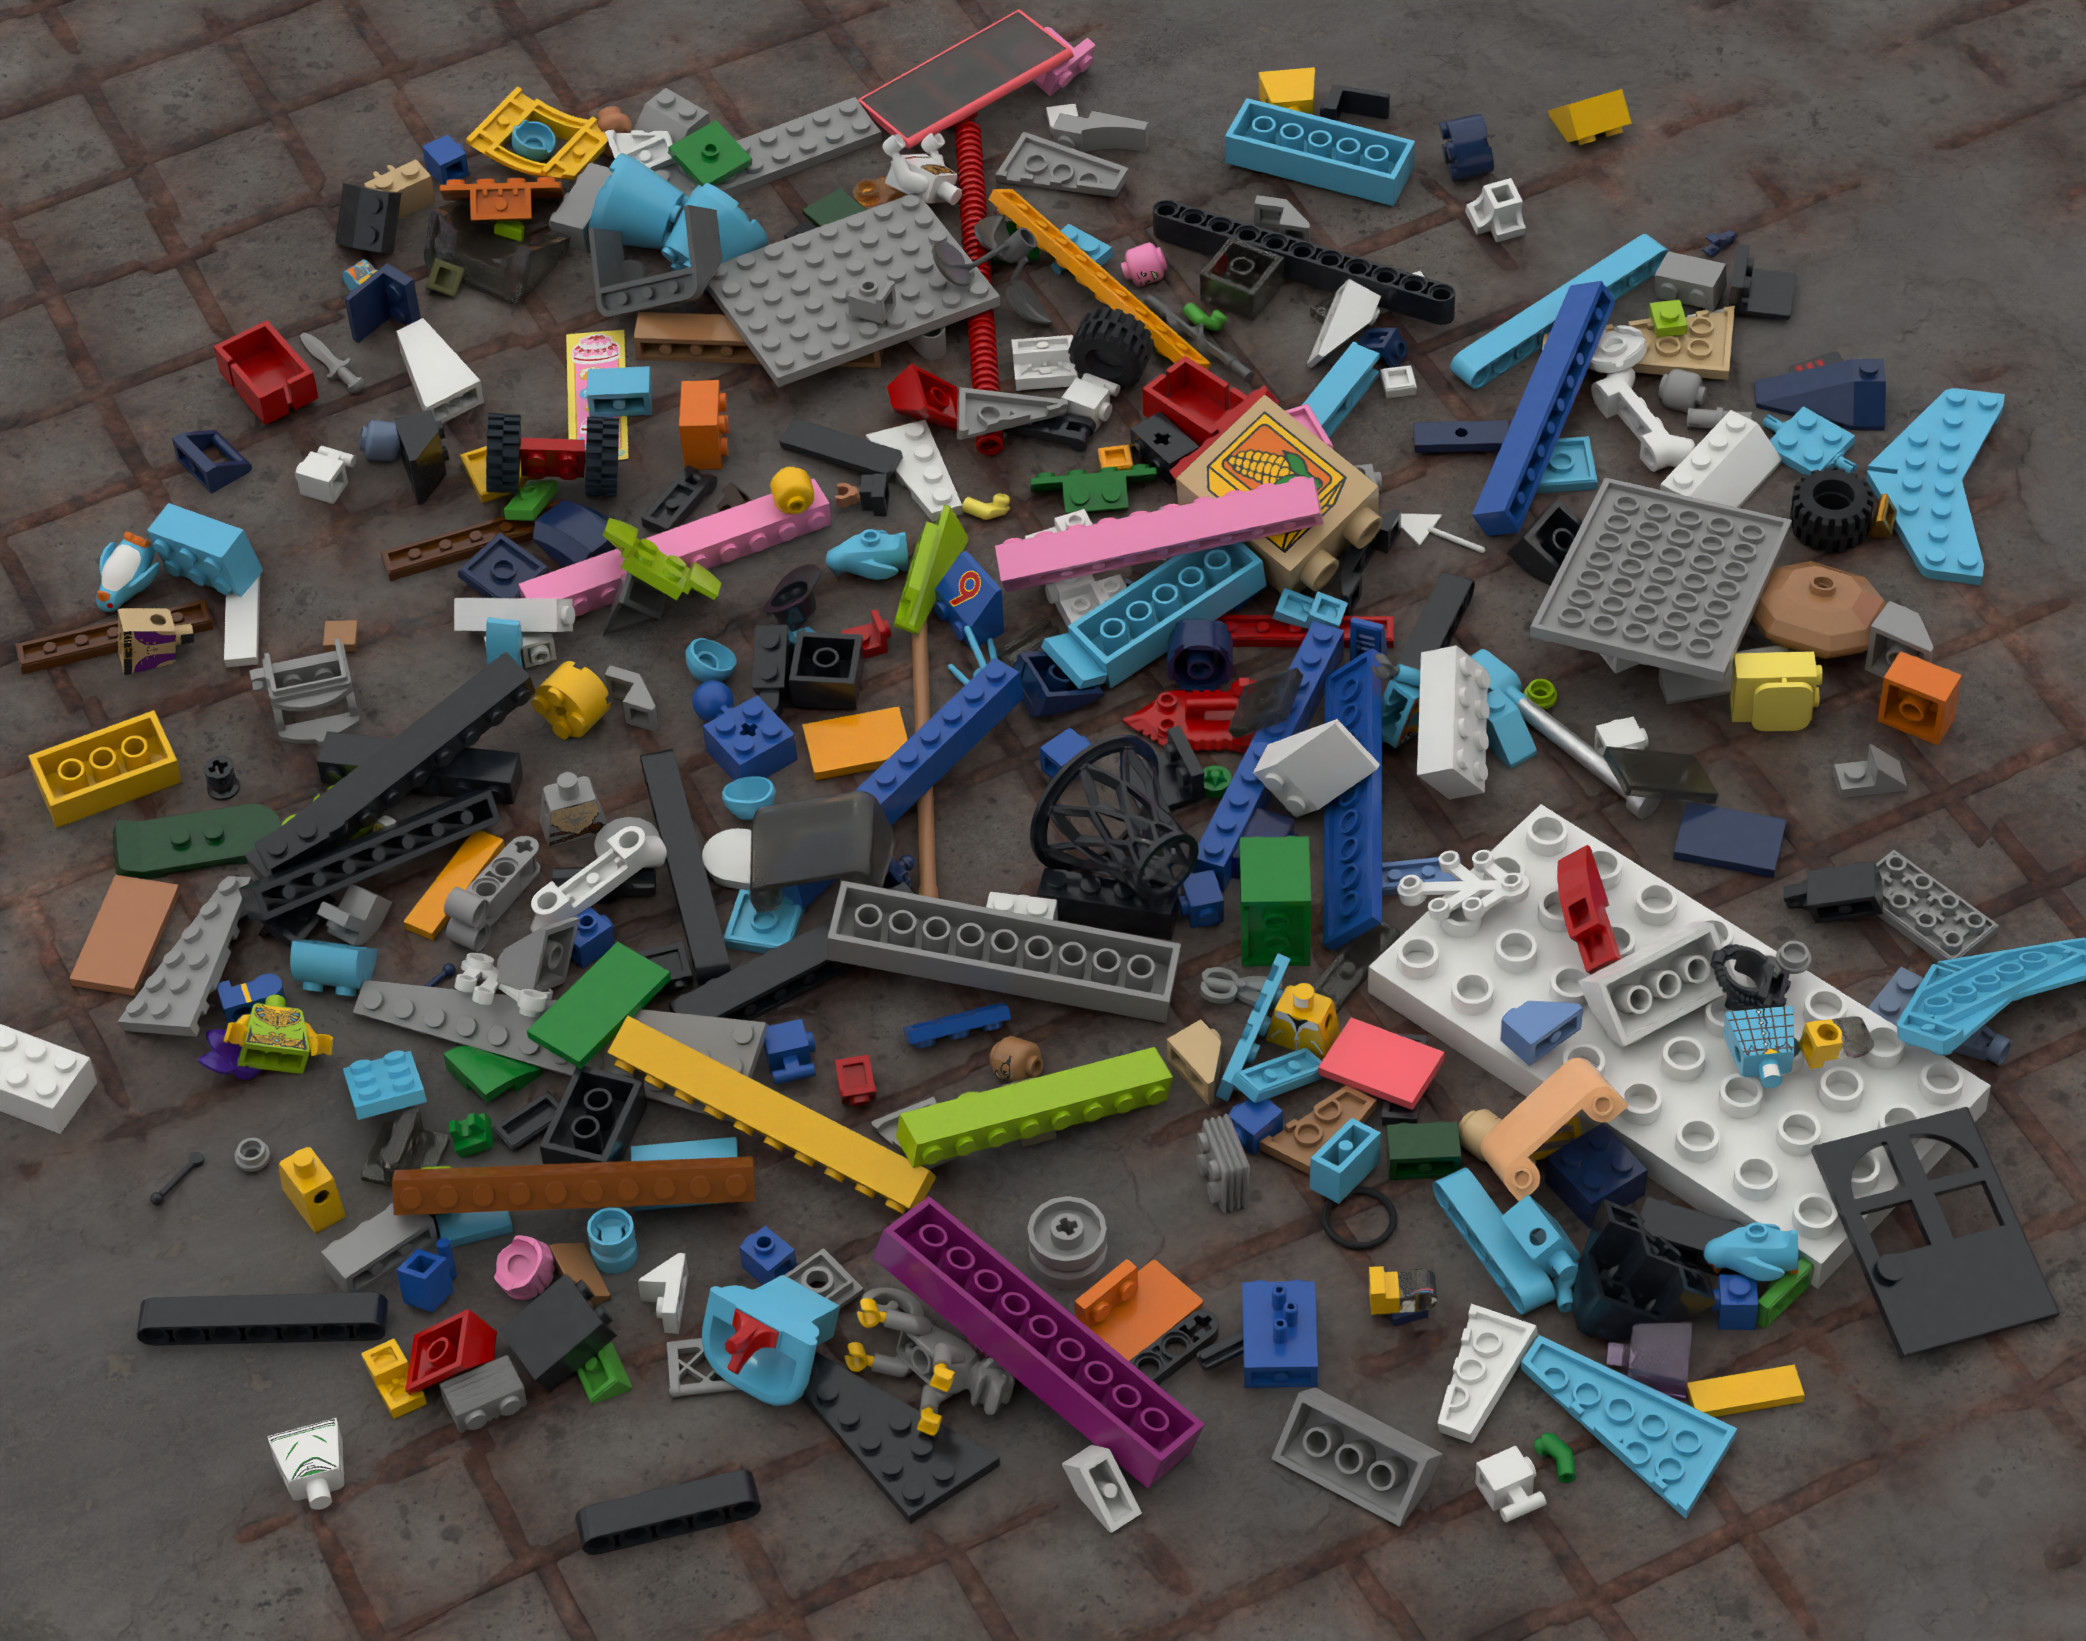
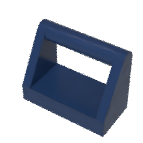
[172,430,252,494]

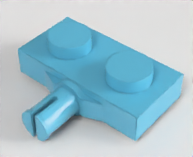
[1051,224,1114,275]

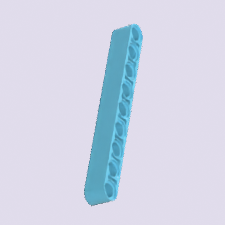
[1450,234,1670,389]

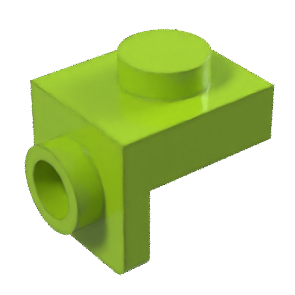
[1648,300,1688,338]

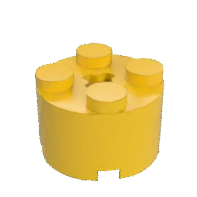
[531,661,611,740]

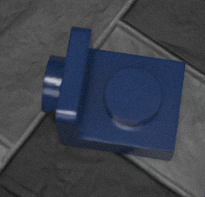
[1357,327,1408,368]

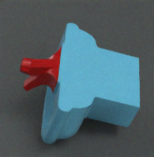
[702,1275,840,1407]

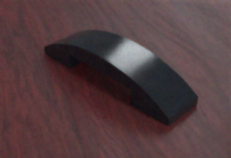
[1341,508,1401,616]

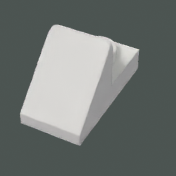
[638,1253,689,1334]

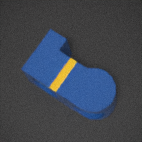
[217,973,286,1024]

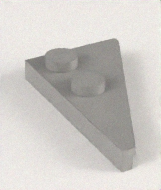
[957,387,1068,440]

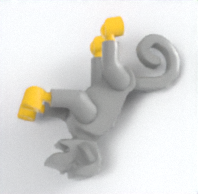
[845,1287,1016,1437]

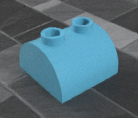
[290,940,378,996]

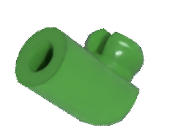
[1183,302,1227,332]

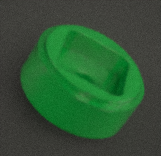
[1203,765,1232,798]

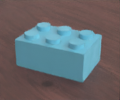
[147,503,263,597]

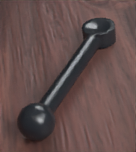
[150,1152,204,1206]

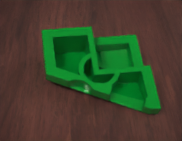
[443,1046,542,1103]

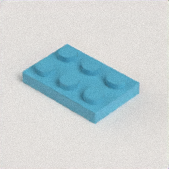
[343,1051,427,1120]

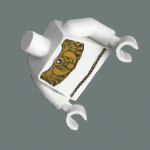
[883,133,962,205]

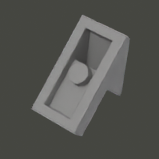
[1833,744,1907,798]

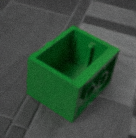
[1240,836,1311,967]

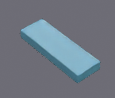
[1231,1047,1326,1103]

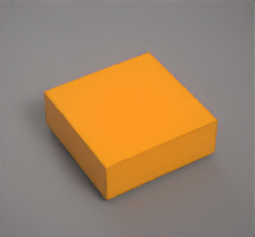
[1098,444,1133,471]

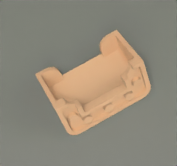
[1481,1057,1629,1201]

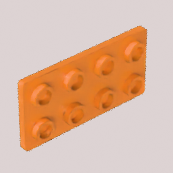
[440,177,564,222]
[1074,1259,1203,1361]

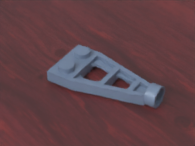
[1868,967,2012,1065]

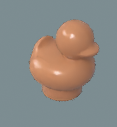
[597,106,632,157]

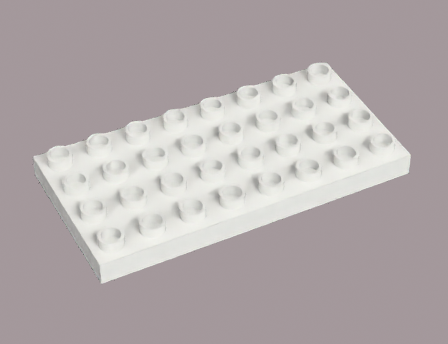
[1368,804,1991,1289]

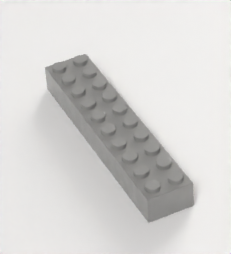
[827,881,1181,1023]

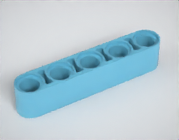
[1432,1167,1556,1315]

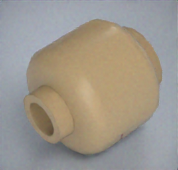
[1458,1109,1502,1162]

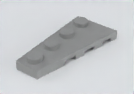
[996,131,1130,197]

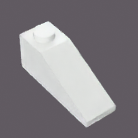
[1307,279,1381,368]

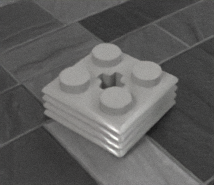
[1196,1113,1250,1213]

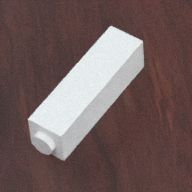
[454,598,575,632]

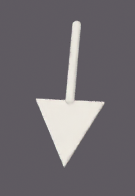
[1401,513,1486,553]

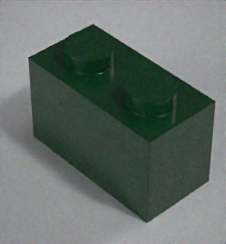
[1386,1121,1461,1180]

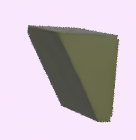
[425,258,465,297]

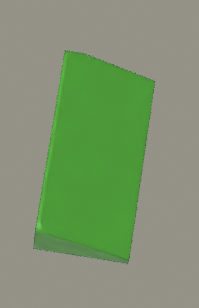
[576,1341,632,1404]

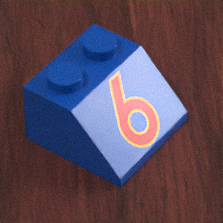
[934,550,1004,649]

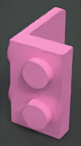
[1010,27,1096,96]

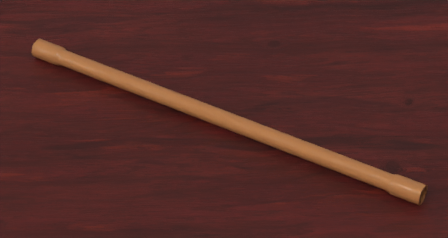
[912,619,939,898]

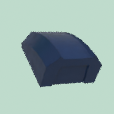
[533,500,617,568]
[1013,651,1105,717]

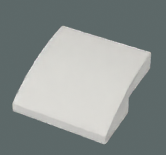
[1011,335,1078,391]

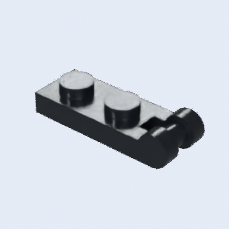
[1003,413,1096,452]
[641,465,718,534]

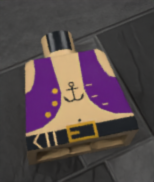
[118,608,194,675]

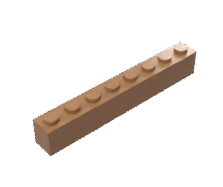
[633,312,883,368]

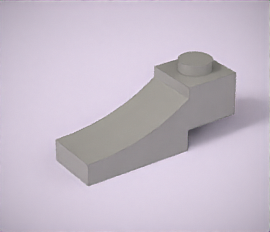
[1052,111,1149,152]

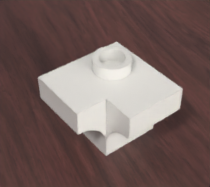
[1465,178,1526,243]

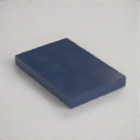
[1673,801,1787,878]

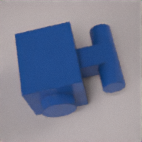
[763,1019,816,1085]
[396,1238,457,1313]

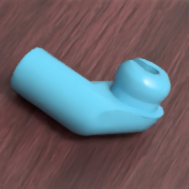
[1552,1262,1578,1313]

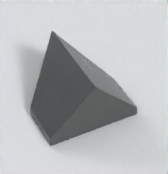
[603,572,668,636]

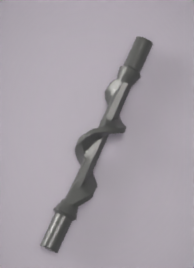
[1144,294,1254,382]

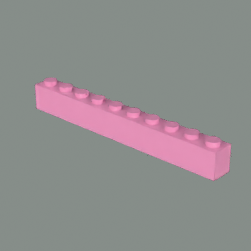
[995,476,1324,592]
[519,479,831,617]

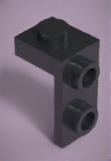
[1320,84,1390,121]

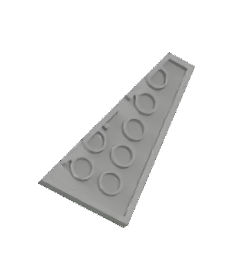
[117,876,254,1037]

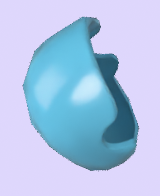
[512,120,556,162]

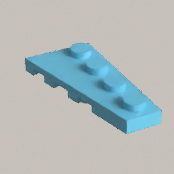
[1215,953,1290,1101]

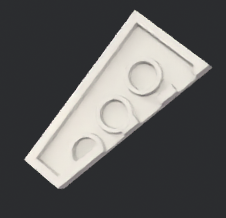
[865,420,963,522]

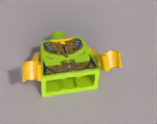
[223,995,333,1074]

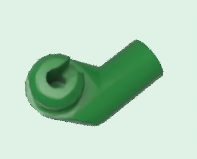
[1533,1433,1576,1483]

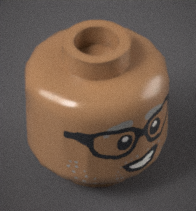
[989,1036,1043,1083]

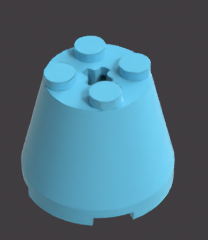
[589,153,689,250]
[661,183,769,293]

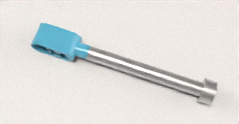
[1470,649,1662,819]

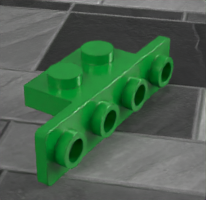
[1030,464,1157,515]

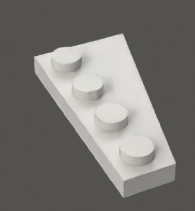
[1437,1304,1538,1443]

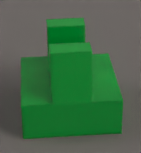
[449,1112,492,1158]

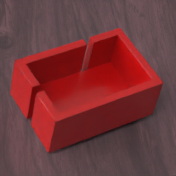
[214,320,319,425]
[1142,355,1247,448]

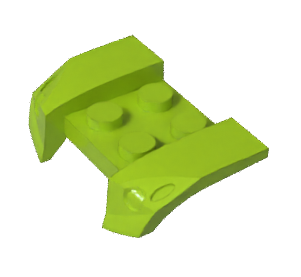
[602,518,721,600]

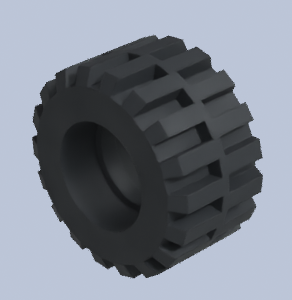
[1068,307,1154,390]
[1790,468,1874,553]

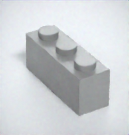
[549,163,613,251]
[321,1203,438,1293]

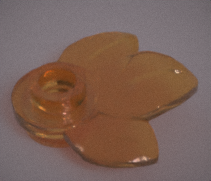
[853,176,906,210]

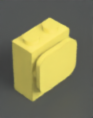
[1729,652,1822,731]

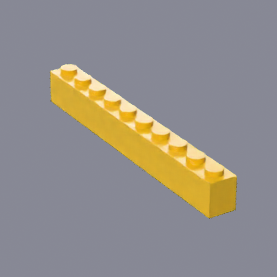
[607,1015,936,1215]

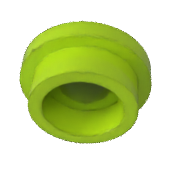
[1524,679,1557,709]

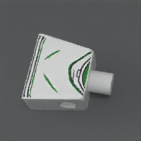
[268,1418,344,1510]

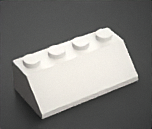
[1660,410,1782,508]
[1579,922,1738,1047]

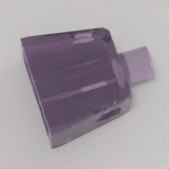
[1607,1322,1693,1402]

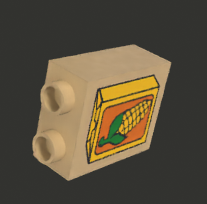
[1176,395,1383,594]

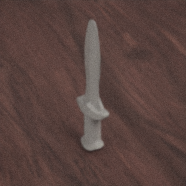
[300,333,364,393]

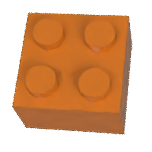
[679,380,730,470]
[1877,651,1962,746]

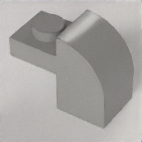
[317,884,392,946]

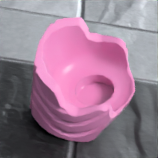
[494,1235,556,1300]

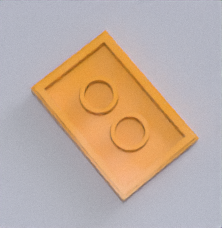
[802,706,908,781]

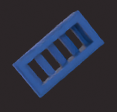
[1350,617,1387,666]

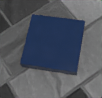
[458,532,549,598]

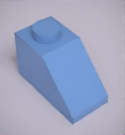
[1500,1001,1583,1066]

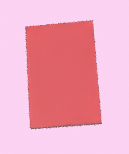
[1318,1017,1445,1110]

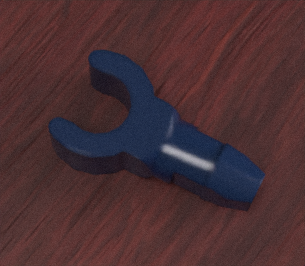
[1702,230,1738,257]

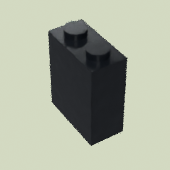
[499,1274,617,1392]

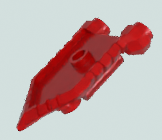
[1122,677,1257,753]

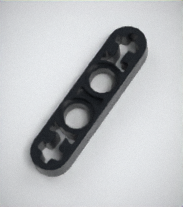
[1129,1310,1219,1385]

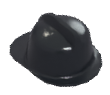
[763,564,821,631]

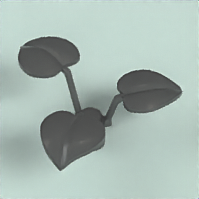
[931,215,1052,324]

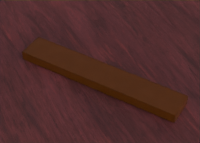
[380,499,563,581]
[15,599,213,674]

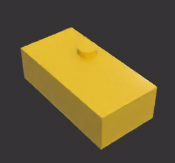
[29,710,182,828]

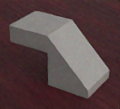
[1254,195,1310,242]
[604,665,658,732]

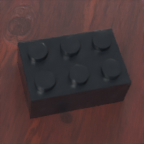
[540,1066,647,1164]

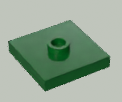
[668,120,752,187]

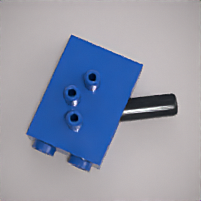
[1196,1279,1318,1388]

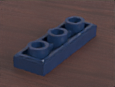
[1413,420,1509,453]

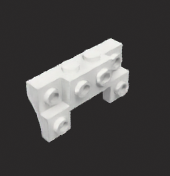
[1025,509,1127,628]

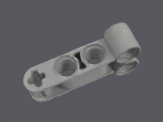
[444,836,540,952]

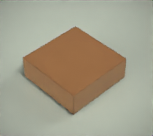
[323,620,359,653]

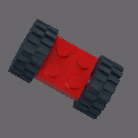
[486,413,619,497]

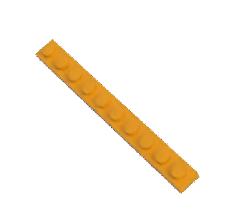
[988,189,1211,370]

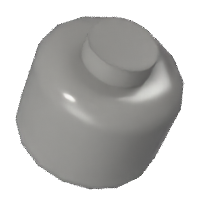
[1658,369,1707,413]

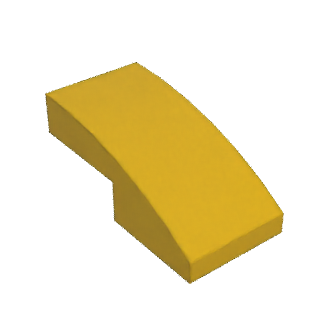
[361,1339,427,1419]

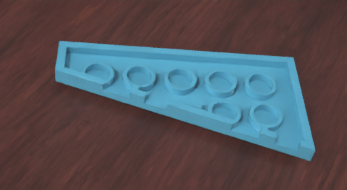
[1521,1335,1737,1519]

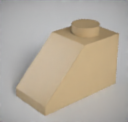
[1167,1019,1223,1105]

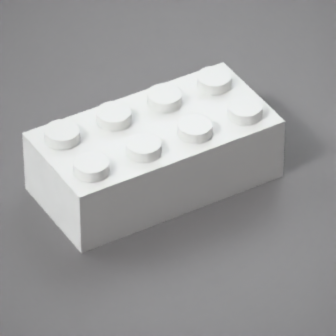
[1417,645,1490,799]
[0,1024,97,1134]

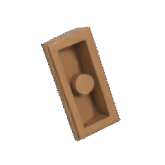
[549,1243,612,1305]

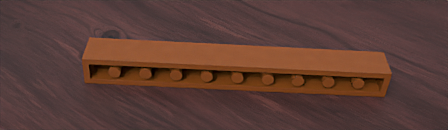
[392,1156,755,1216]

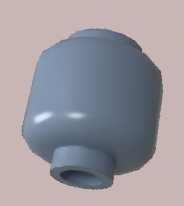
[359,419,401,462]

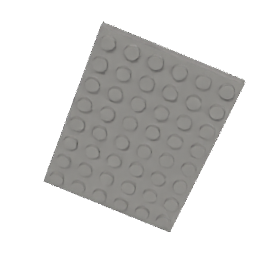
[706,193,1001,387]
[1530,478,1792,683]

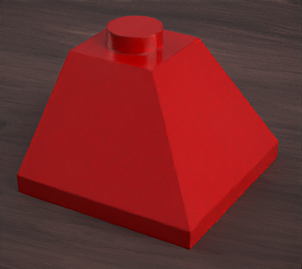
[887,363,958,431]
[405,1309,497,1395]

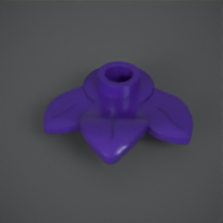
[198,1029,263,1080]

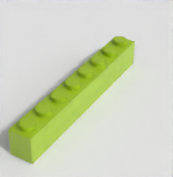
[896,1047,1173,1168]

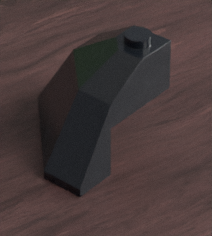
[1572,1199,1716,1342]

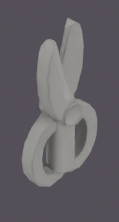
[1199,967,1282,1009]

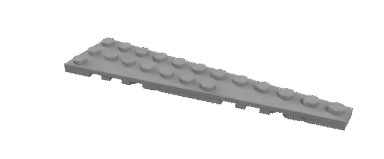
[353,980,769,1124]

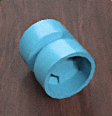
[587,1207,638,1274]

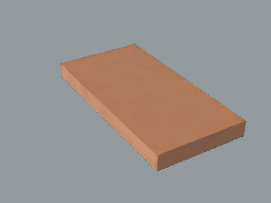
[69,875,181,996]

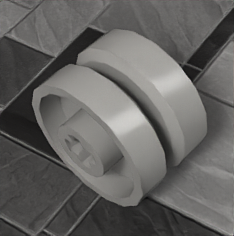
[1027,1196,1108,1290]

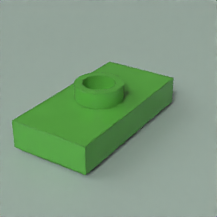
[504,480,559,521]
[1756,1257,1813,1329]

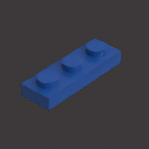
[902,1002,1011,1048]

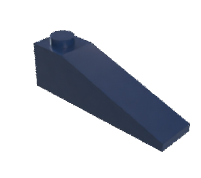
[1754,359,1886,431]

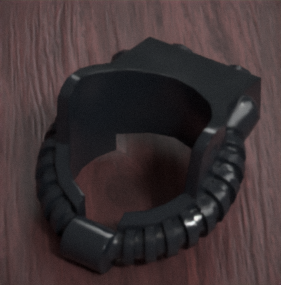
[1710,944,1791,1011]

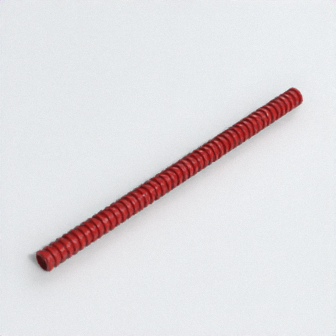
[955,121,1004,456]

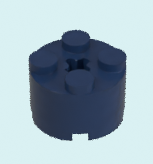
[1439,114,1494,182]
[1167,619,1233,692]

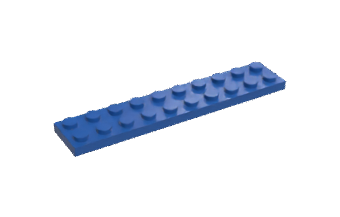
[1324,648,1382,951]

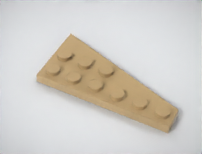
[1542,306,1735,380]

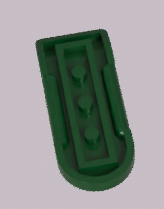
[112,804,281,880]

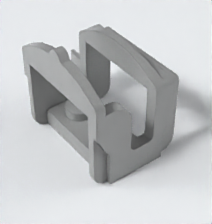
[249,638,360,746]

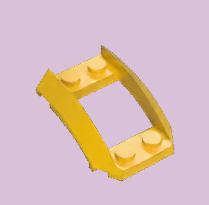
[465,86,608,181]

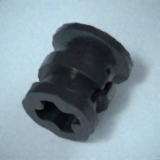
[203,756,240,801]

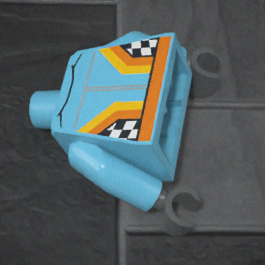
[1370,654,1420,748]

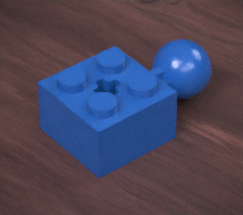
[692,680,798,781]

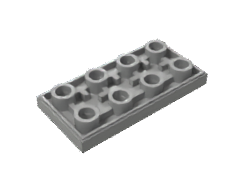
[1876,850,1999,961]

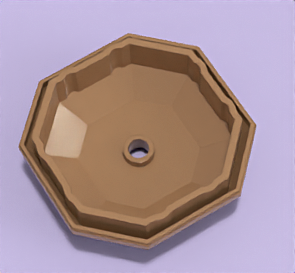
[1751,561,1887,659]

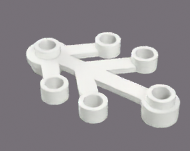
[1397,850,1530,921]
[454,953,553,1017]

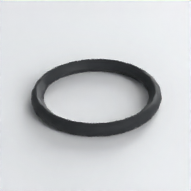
[1321,1186,1397,1250]

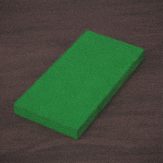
[527,942,671,1069]

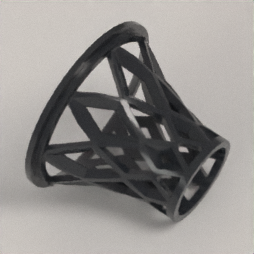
[1030,734,1199,901]

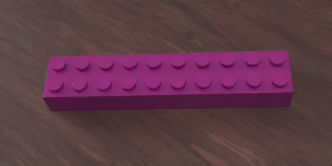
[872,1196,1205,1489]

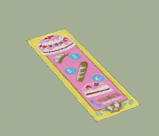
[566,330,629,460]

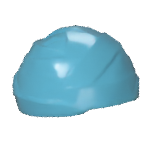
[685,638,737,682]
[722,776,776,820]

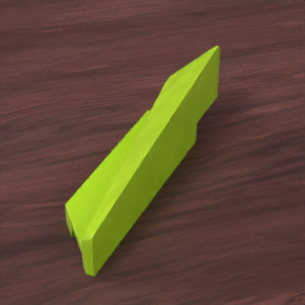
[893,504,969,634]

